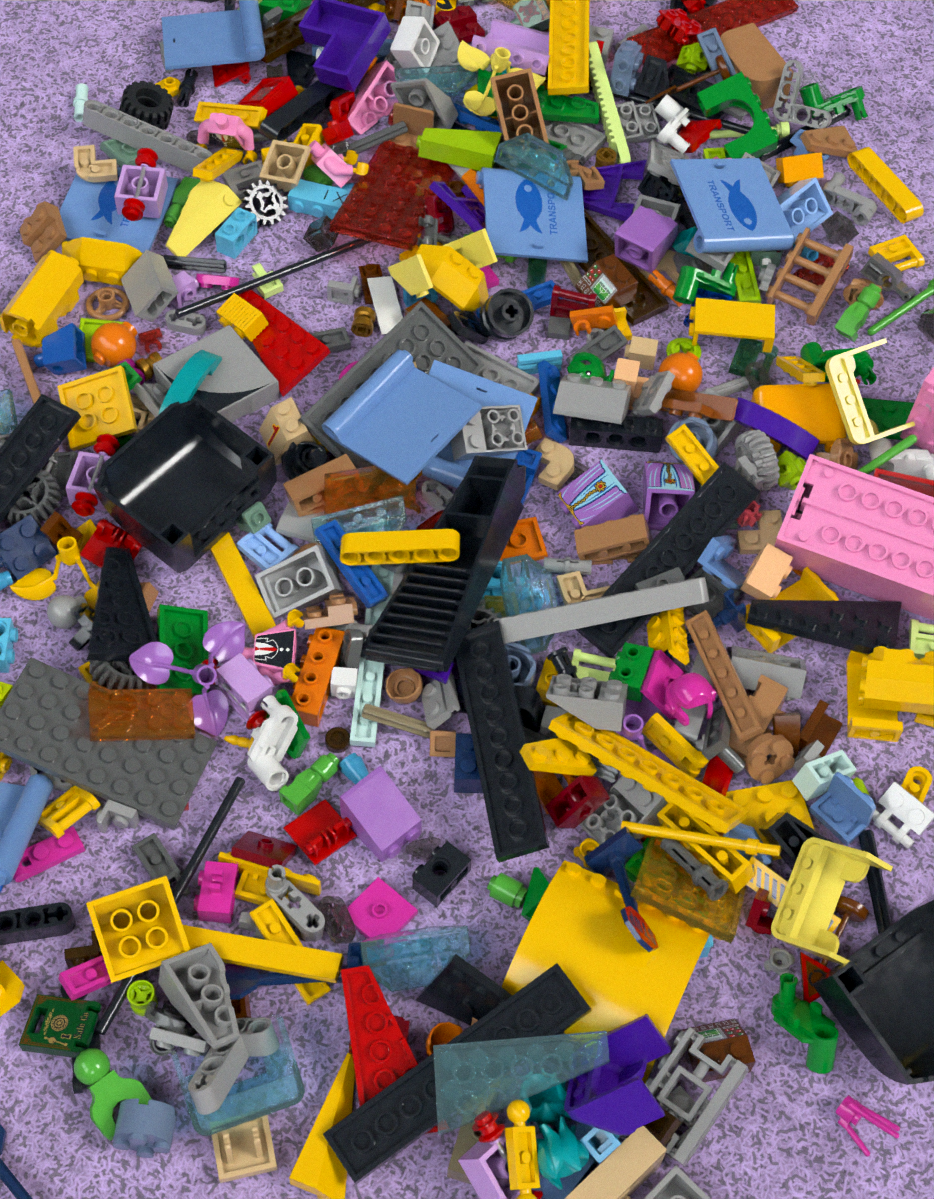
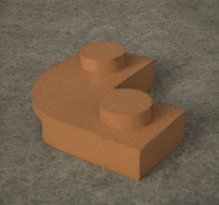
[551,160,605,191]

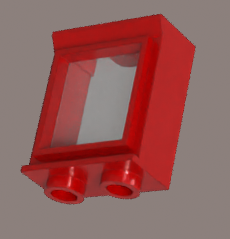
[235,76,298,118]

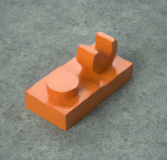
[570,305,618,336]

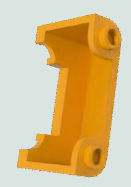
[751,383,847,453]

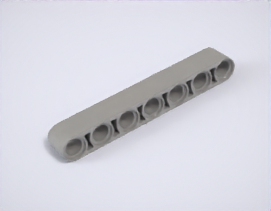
[82,100,212,174]

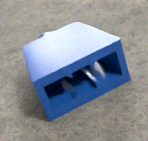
[33,323,87,375]

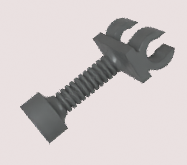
[417,215,460,247]

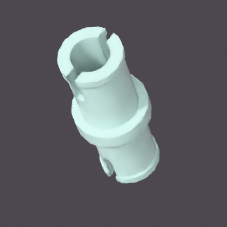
[73,83,89,122]

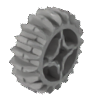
[734,430,780,491]

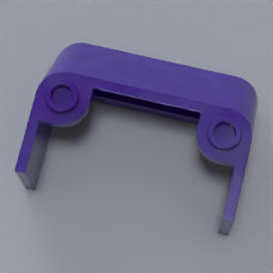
[564,1014,671,1136]

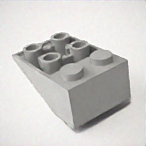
[451,405,528,461]
[546,674,628,732]
[579,776,668,845]

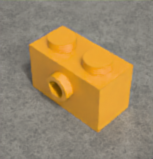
[775,152,824,187]

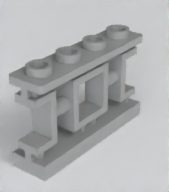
[645,1027,749,1167]

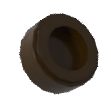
[325,727,350,753]

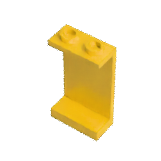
[688,298,775,353]
[745,567,839,653]
[846,650,903,742]

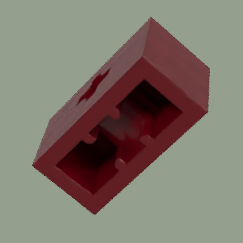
[545,775,610,829]

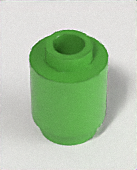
[303,165,333,186]
[487,872,528,908]

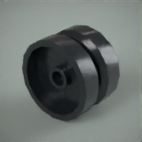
[479,288,534,342]

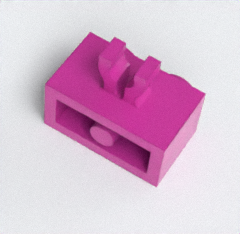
[194,861,240,924]

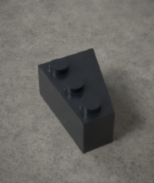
[759,812,834,870]

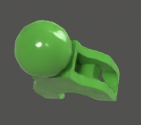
[74,1048,152,1141]

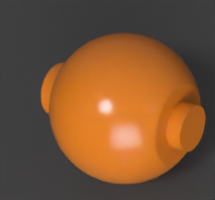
[91,321,137,368]
[658,351,703,392]

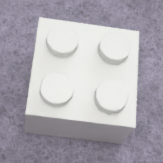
[390,16,440,75]

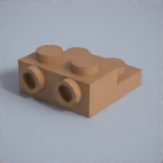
[19,201,67,263]
[301,593,358,630]

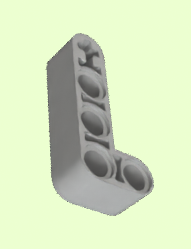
[188,1017,280,1115]

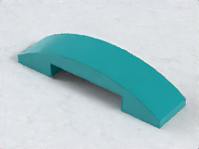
[158,350,222,415]

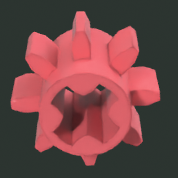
[737,501,762,527]

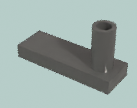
[702,705,746,774]

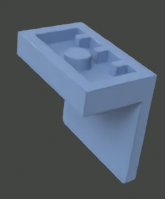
[697,535,746,590]

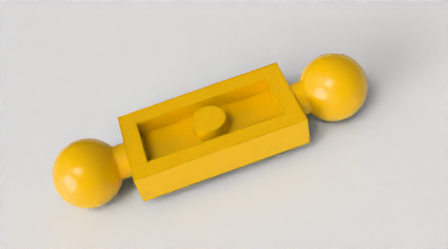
[505,1099,540,1199]

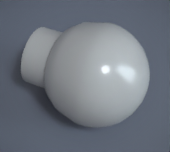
[47,595,89,629]

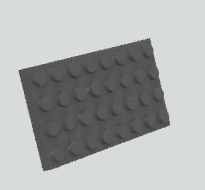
[298,301,484,486]
[0,657,218,830]

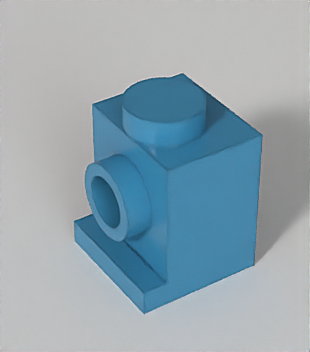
[579,1127,621,1164]

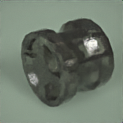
[266,64,283,78]

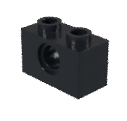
[412,841,471,908]

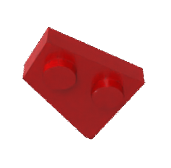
[330,92,355,120]
[672,119,722,153]

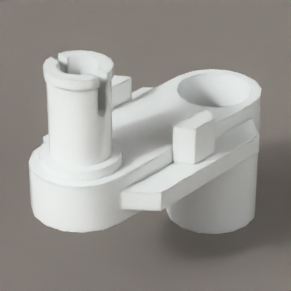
[654,94,691,154]
[869,438,934,480]
[247,695,298,791]

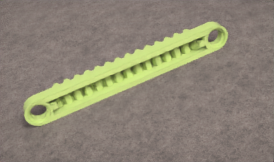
[589,41,631,164]

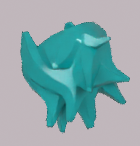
[519,1073,570,1133]
[536,1116,589,1190]

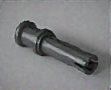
[660,838,728,901]

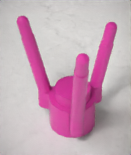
[835,1095,900,1157]

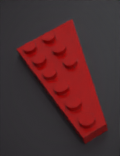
[238,290,331,397]
[340,965,450,1134]

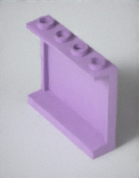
[471,19,550,76]

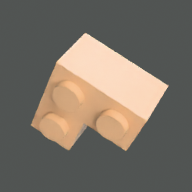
[613,358,649,410]
[740,543,793,600]

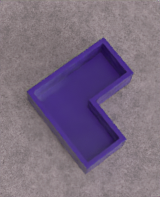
[298,0,391,92]

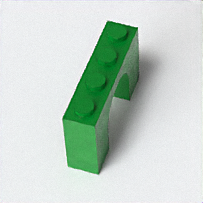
[697,71,779,159]

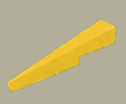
[289,1053,355,1199]

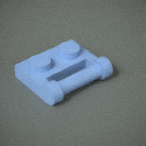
[237,522,300,571]

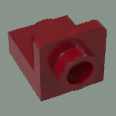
[745,888,773,935]

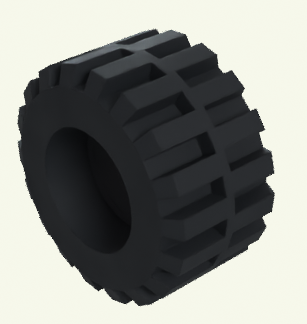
[119,81,174,130]

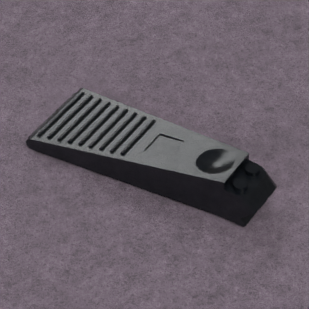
[361,455,526,672]

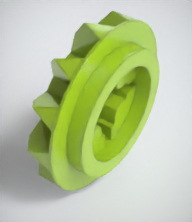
[666,338,701,361]

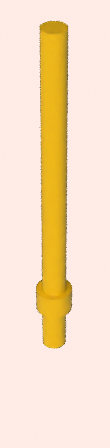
[621,821,781,857]

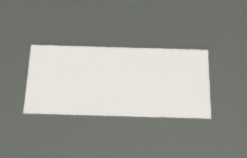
[367,276,403,334]

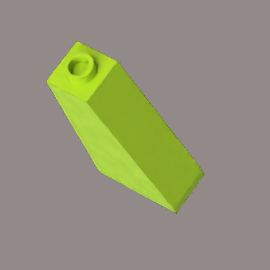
[416,128,502,171]

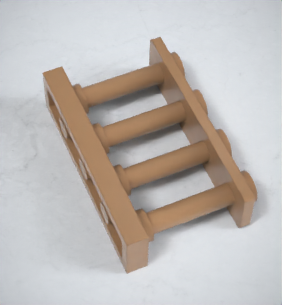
[765,227,854,326]

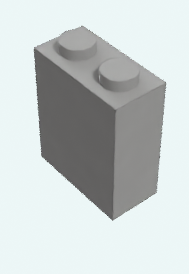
[121,250,178,322]

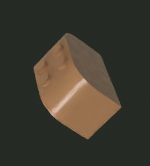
[720,23,794,110]
[490,68,550,167]

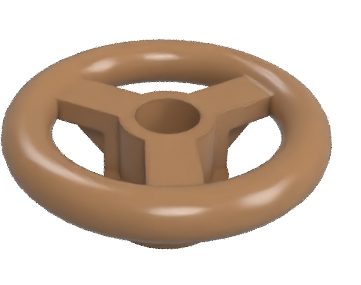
[86,287,130,321]

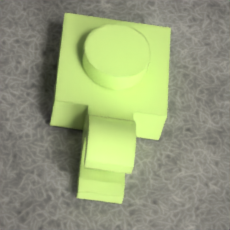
[252,263,284,299]

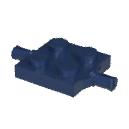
[0,514,58,581]

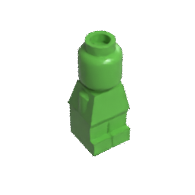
[164,177,201,229]
[834,283,881,342]
[279,753,340,816]

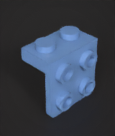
[809,772,876,846]

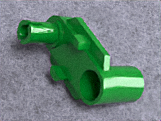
[799,82,868,121]
[673,262,739,305]
[800,342,877,385]
[771,973,839,1074]

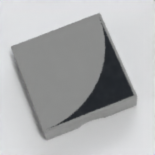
[153,325,280,423]

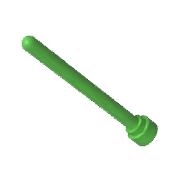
[867,278,934,336]
[857,434,917,474]

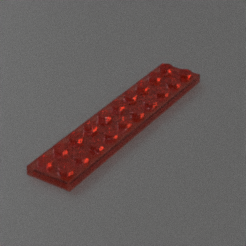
[626,0,799,65]

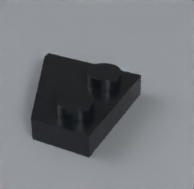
[286,50,317,89]

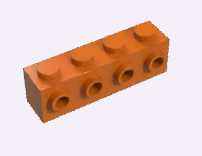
[289,627,345,727]

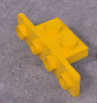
[647,607,690,665]
[218,852,322,905]

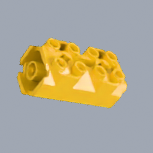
[0,250,84,348]
[858,646,934,715]

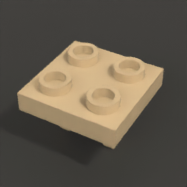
[210,1111,277,1183]

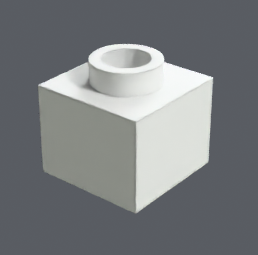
[330,667,358,699]

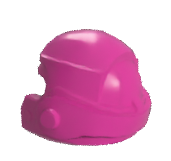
[664,672,716,726]

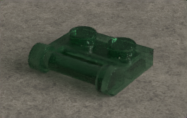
[728,338,779,386]

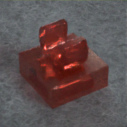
[137,328,162,354]

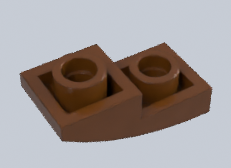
[358,264,383,304]
[771,712,800,759]

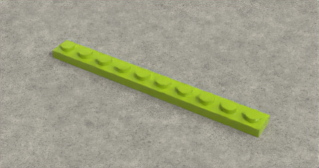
[702,147,761,304]

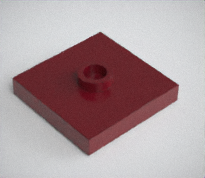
[231,831,298,868]

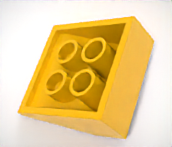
[86,875,190,983]

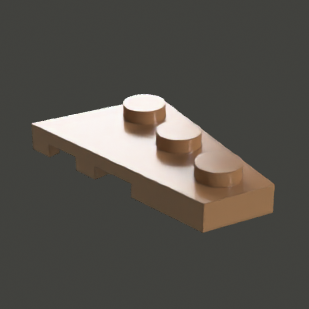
[800,125,858,158]

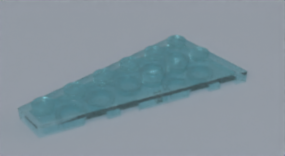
[433,1031,610,1136]

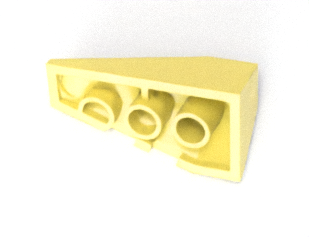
[166,180,242,257]

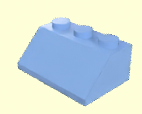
[777,177,833,240]

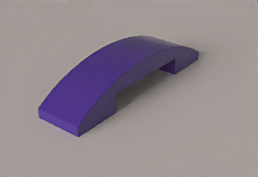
[733,397,820,460]

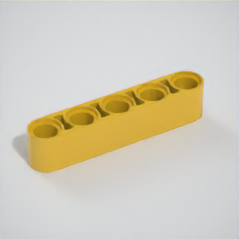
[847,147,924,224]
[340,529,460,566]

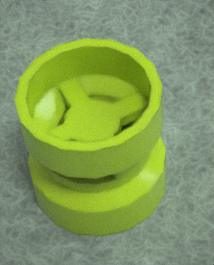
[127,980,158,1016]

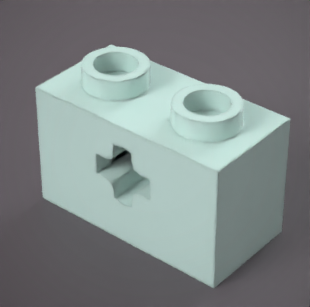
[792,750,857,801]

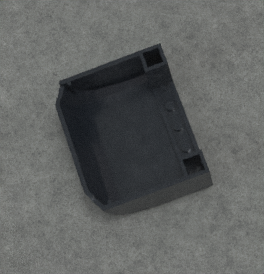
[94,396,277,573]
[812,895,934,1085]

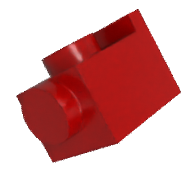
[321,115,354,146]

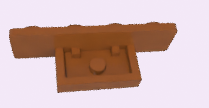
[659,389,738,422]

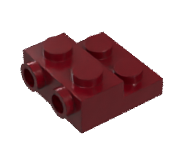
[434,5,485,43]

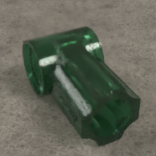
[526,258,547,289]

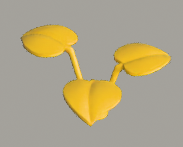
[10,519,99,609]

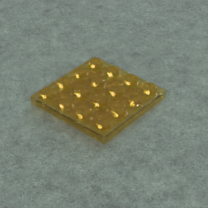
[630,836,747,944]

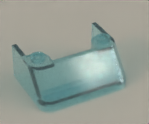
[170,1014,305,1136]

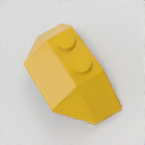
[62,237,143,286]
[414,244,489,311]

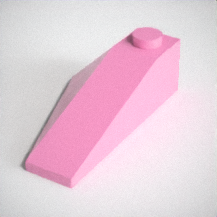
[347,60,407,135]

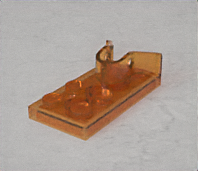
[324,466,422,520]
[87,681,195,741]

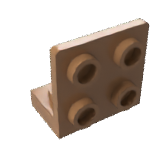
[387,103,434,156]

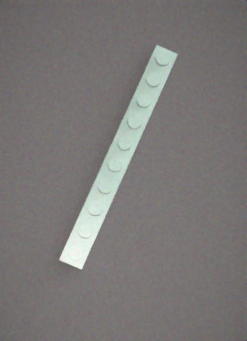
[350,565,394,747]

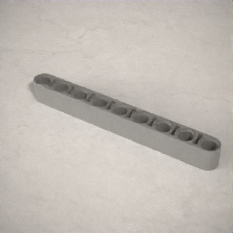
[492,577,709,643]

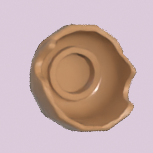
[386,668,423,704]

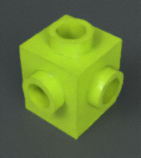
[676,43,708,74]
[777,450,806,490]

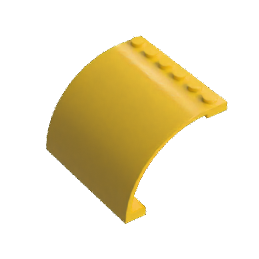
[502,860,713,1083]

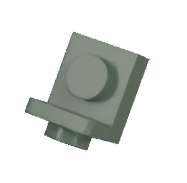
[237,501,272,534]

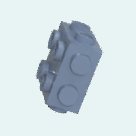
[610,40,644,97]

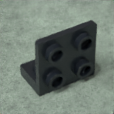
[637,170,685,203]

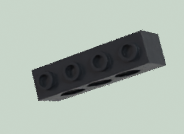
[569,416,663,453]

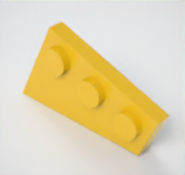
[520,738,597,776]

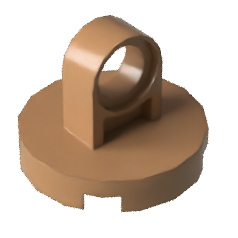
[815,438,858,470]

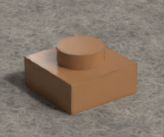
[429,730,456,757]

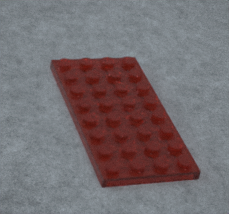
[329,141,456,251]

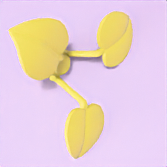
[457,40,546,116]

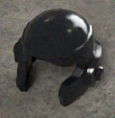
[281,441,328,480]

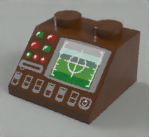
[575,254,638,308]
[683,1018,756,1082]

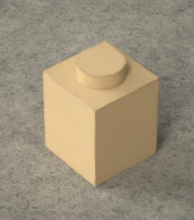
[624,336,658,370]

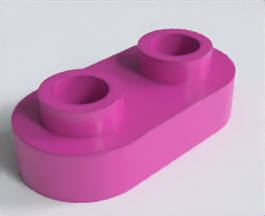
[196,273,240,290]

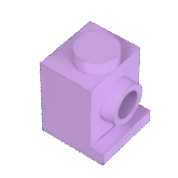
[171,270,199,309]

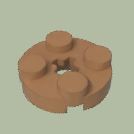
[743,733,795,784]

